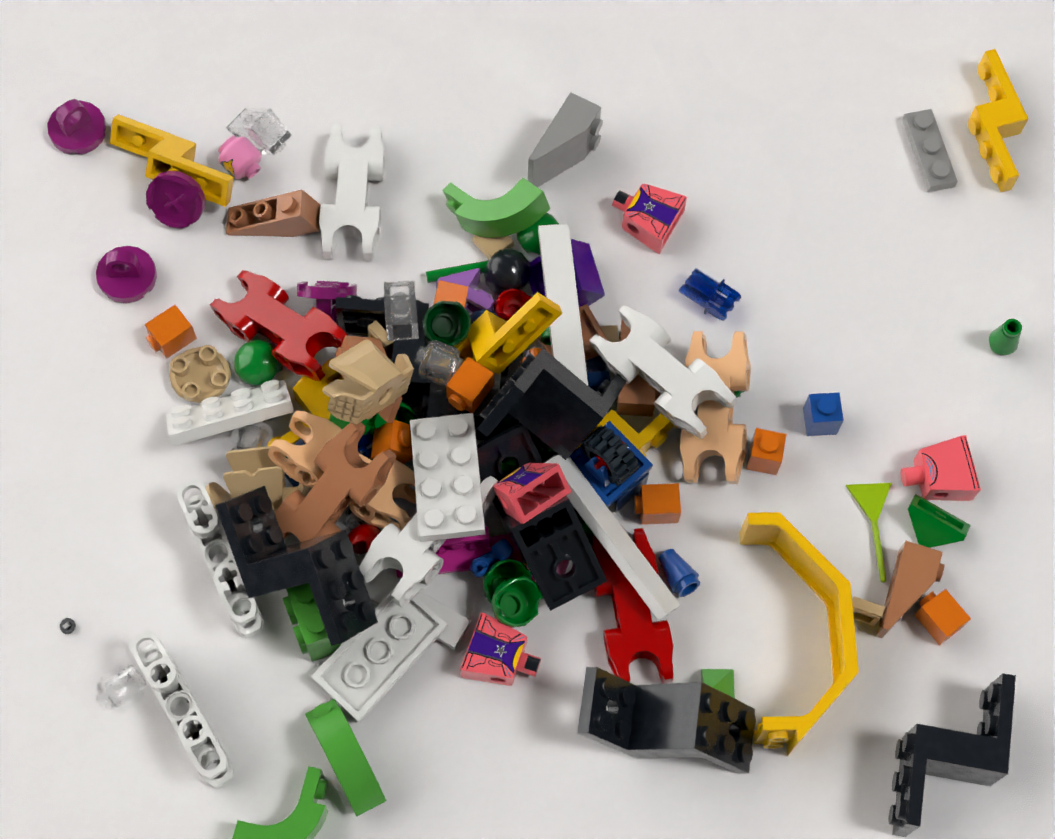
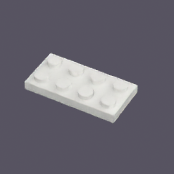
[166,380,294,447]
[410,413,486,542]
[311,589,449,722]

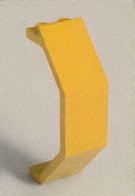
[739,512,859,756]

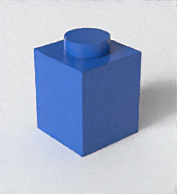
[803,392,844,436]

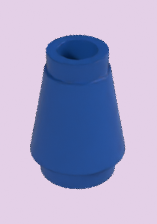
[658,549,700,597]

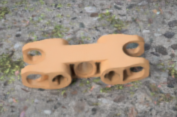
[680,331,751,484]
[268,410,417,530]

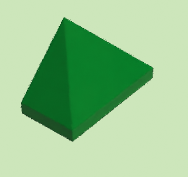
[907,494,971,548]

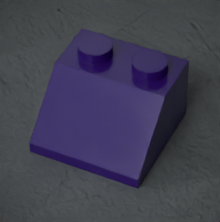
[529,239,605,307]

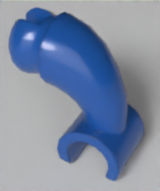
[470,539,513,577]

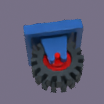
[569,421,653,507]

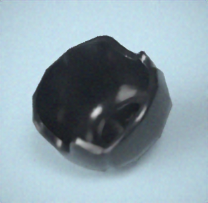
[484,248,531,295]

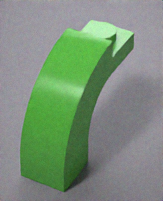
[442,178,550,238]
[305,699,387,817]
[232,766,328,839]

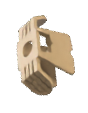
[322,339,414,424]
[205,446,309,513]

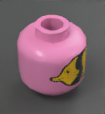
[218,136,262,179]

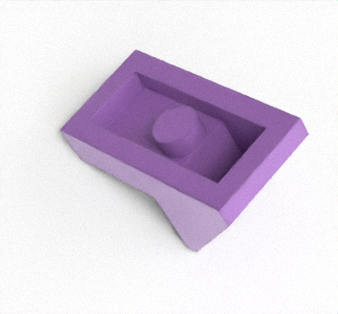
[436,268,494,314]

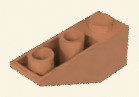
[226,189,321,237]

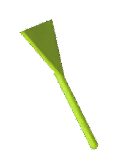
[846,483,892,583]

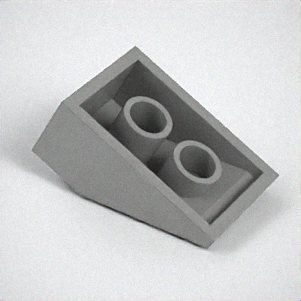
[528,92,603,187]

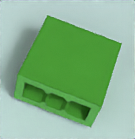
[282,583,341,662]

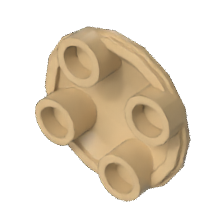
[169,345,231,403]

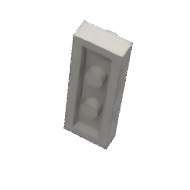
[902,109,958,192]

